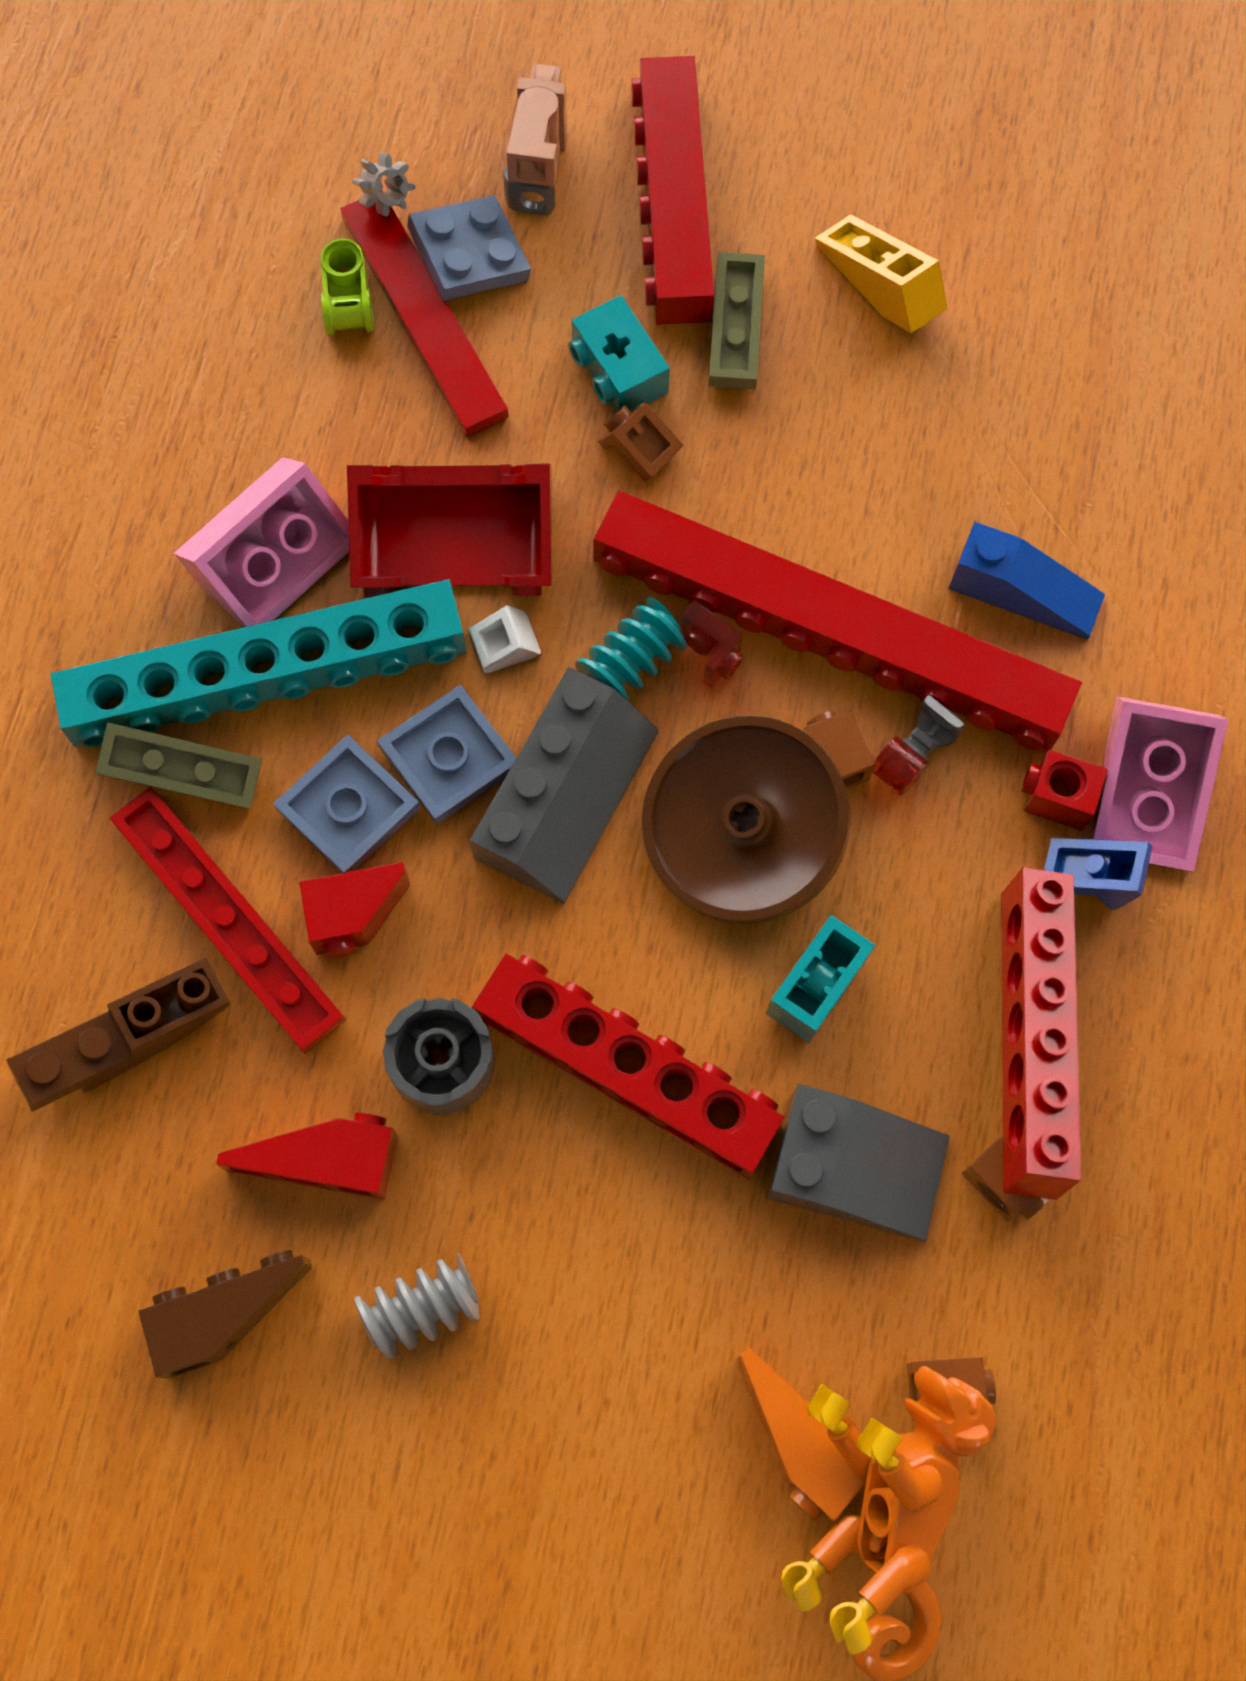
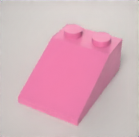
[1092,696,1228,872]

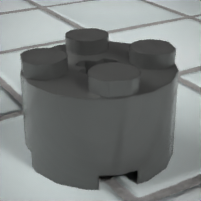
[383,998,495,1115]

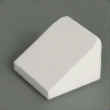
[468,605,541,673]

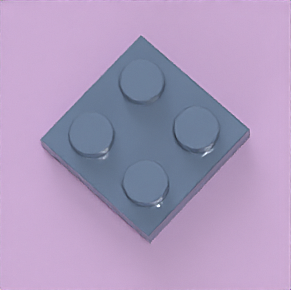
[407,195,531,301]
[377,685,516,825]
[273,735,421,873]

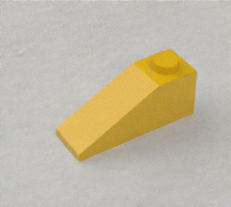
[815,214,948,333]

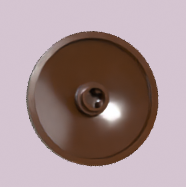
[642,715,851,924]

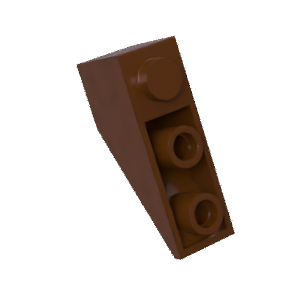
[138,1250,312,1379]

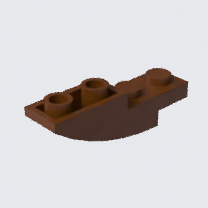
[6,958,230,1112]

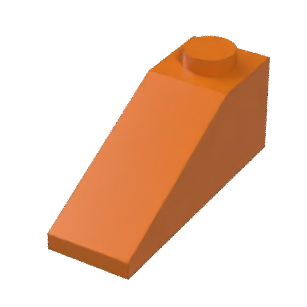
[738,1347,867,1521]

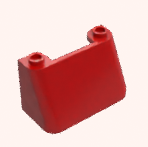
[347,463,552,597]

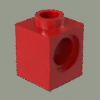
[1021,749,1108,831]

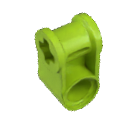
[321,238,375,336]

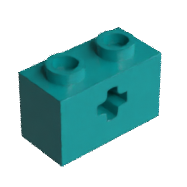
[568,295,670,412]
[765,915,876,1044]

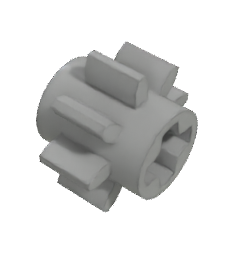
[352,152,415,216]

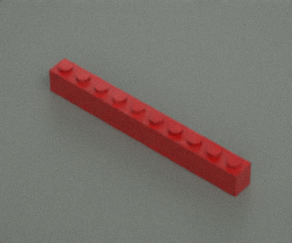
[593,490,1082,751]

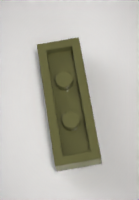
[708,252,765,390]
[95,722,263,809]

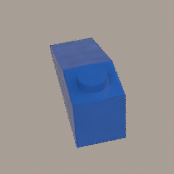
[948,521,1105,640]

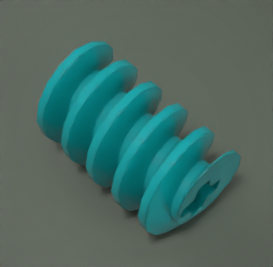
[575,596,687,701]

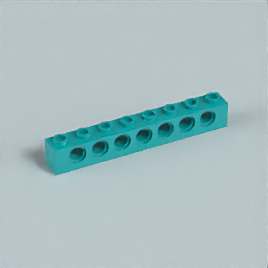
[50,579,467,748]

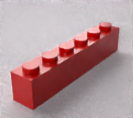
[631,56,714,325]

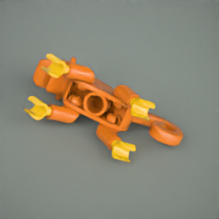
[781,1366,995,1681]

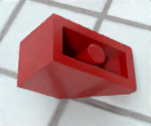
[299,861,410,958]

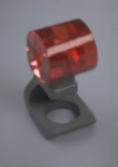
[872,695,965,796]

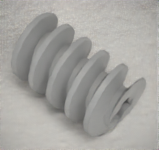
[354,1251,480,1360]

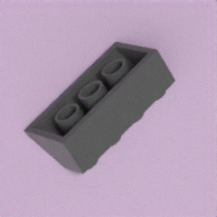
[470,667,658,904]

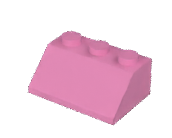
[174,457,349,627]

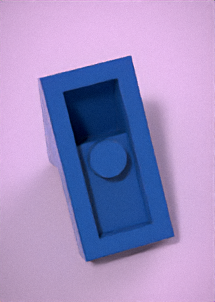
[1044,838,1153,910]

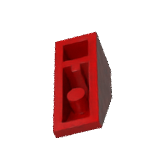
[216,1113,398,1199]

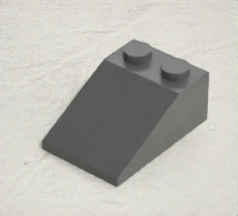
[767,1084,949,1242]

